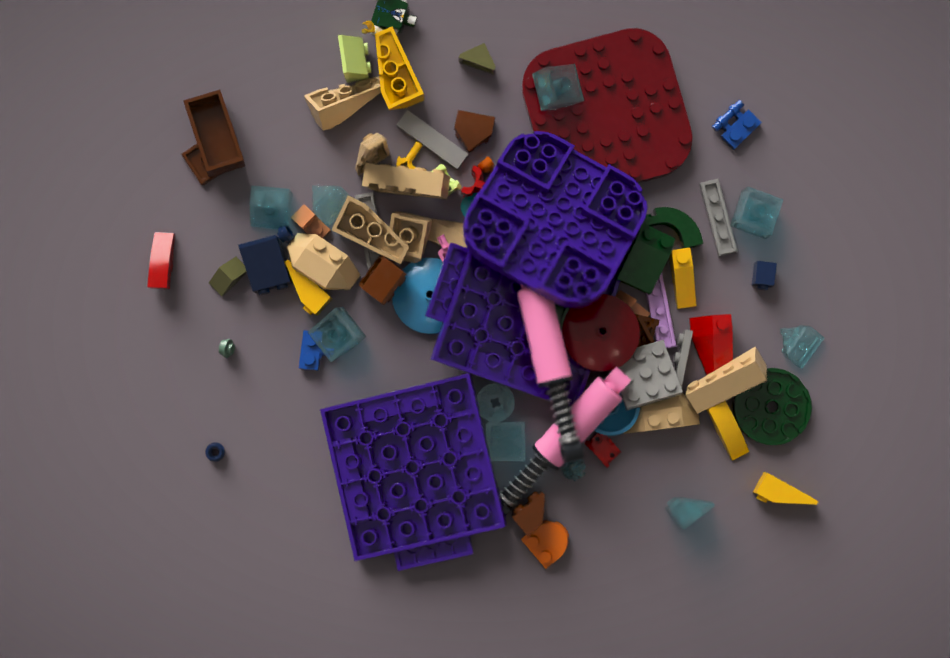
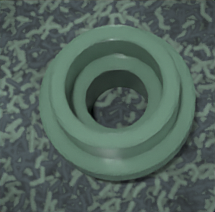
[218,339,235,358]

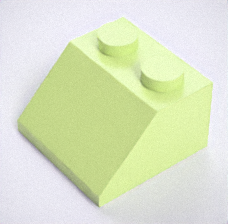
[338,35,372,82]

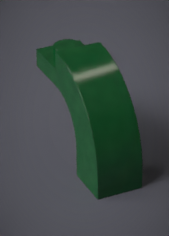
[643,207,704,249]

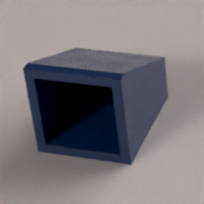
[238,235,292,295]

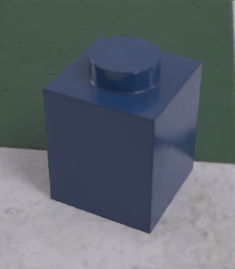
[752,261,777,290]

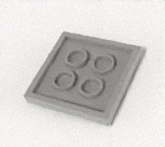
[612,340,683,411]

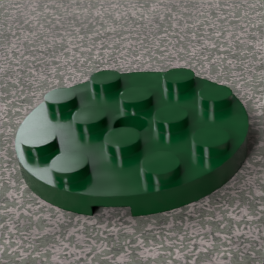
[733,368,812,445]

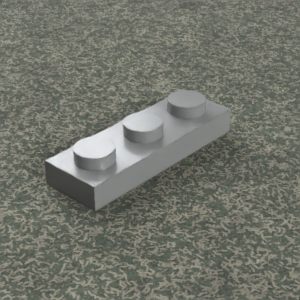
[673,329,693,388]

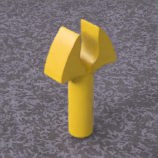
[396,142,422,169]

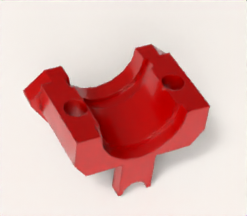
[461,165,485,198]
[584,433,621,468]

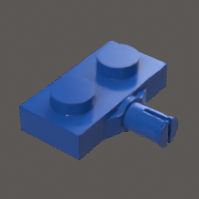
[299,330,335,371]

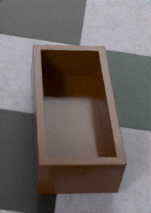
[183,89,245,177]

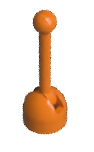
[477,156,494,173]

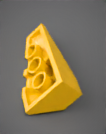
[375,27,424,110]

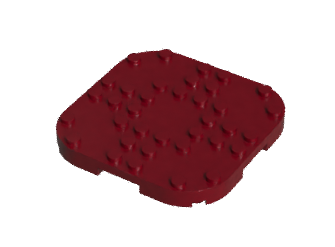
[522,28,692,183]

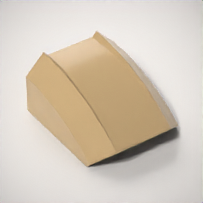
[389,211,432,263]

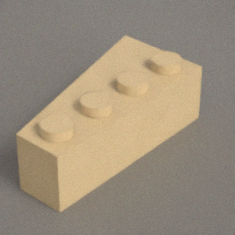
[362,163,450,199]
[686,346,767,414]

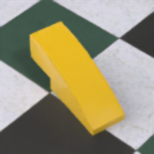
[706,400,749,461]

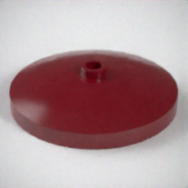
[562,294,640,372]

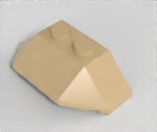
[287,233,361,290]
[623,393,700,434]

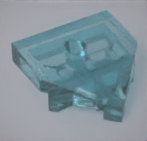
[312,185,350,227]
[780,325,825,369]

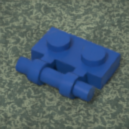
[712,100,762,150]

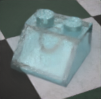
[532,64,584,111]
[250,185,292,229]
[308,307,366,362]
[665,496,716,529]

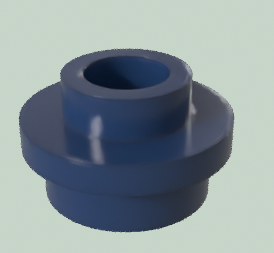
[277,225,294,244]
[205,442,225,462]

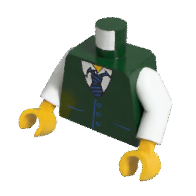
[361,0,417,36]

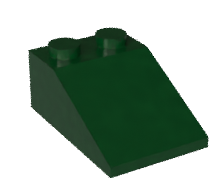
[616,223,675,295]

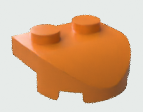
[521,520,569,569]

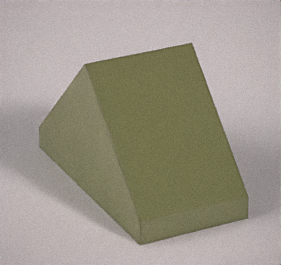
[459,43,496,75]
[209,257,247,297]

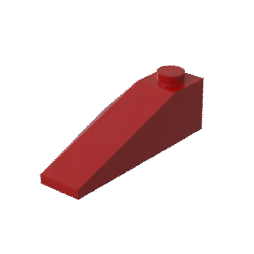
[689,314,733,376]

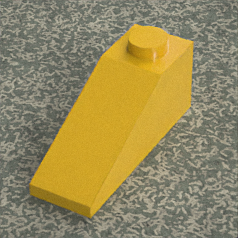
[669,248,696,309]
[285,259,332,316]
[753,472,818,505]

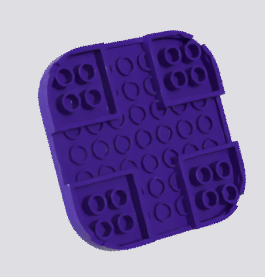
[463,131,647,308]

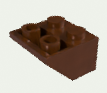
[358,254,406,305]
[512,491,545,536]

